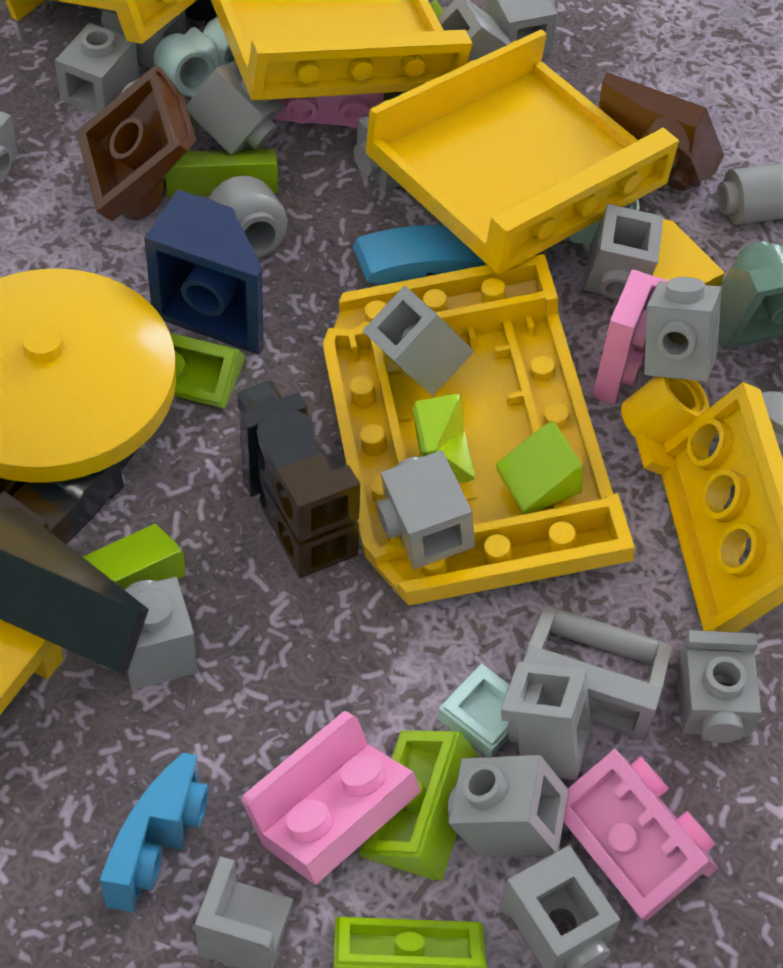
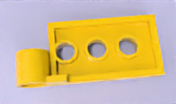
[621,376,783,632]

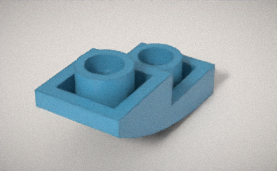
[353,225,487,286]
[100,753,209,913]

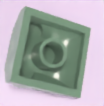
[718,241,783,350]

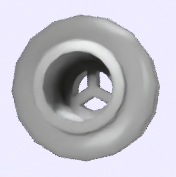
[209,175,288,260]

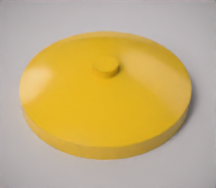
[0,269,176,483]

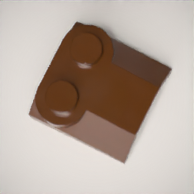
[76,65,196,222]
[599,72,725,191]

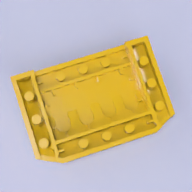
[322,254,635,606]

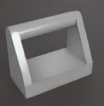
[523,604,673,741]

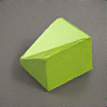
[412,394,475,483]

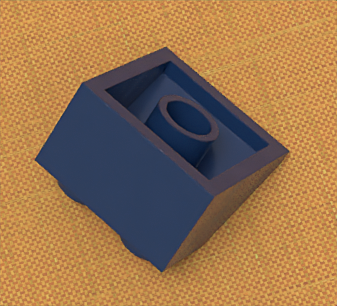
[144,189,264,355]

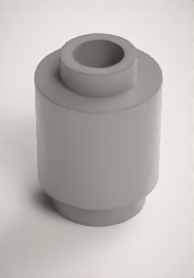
[717,163,783,225]

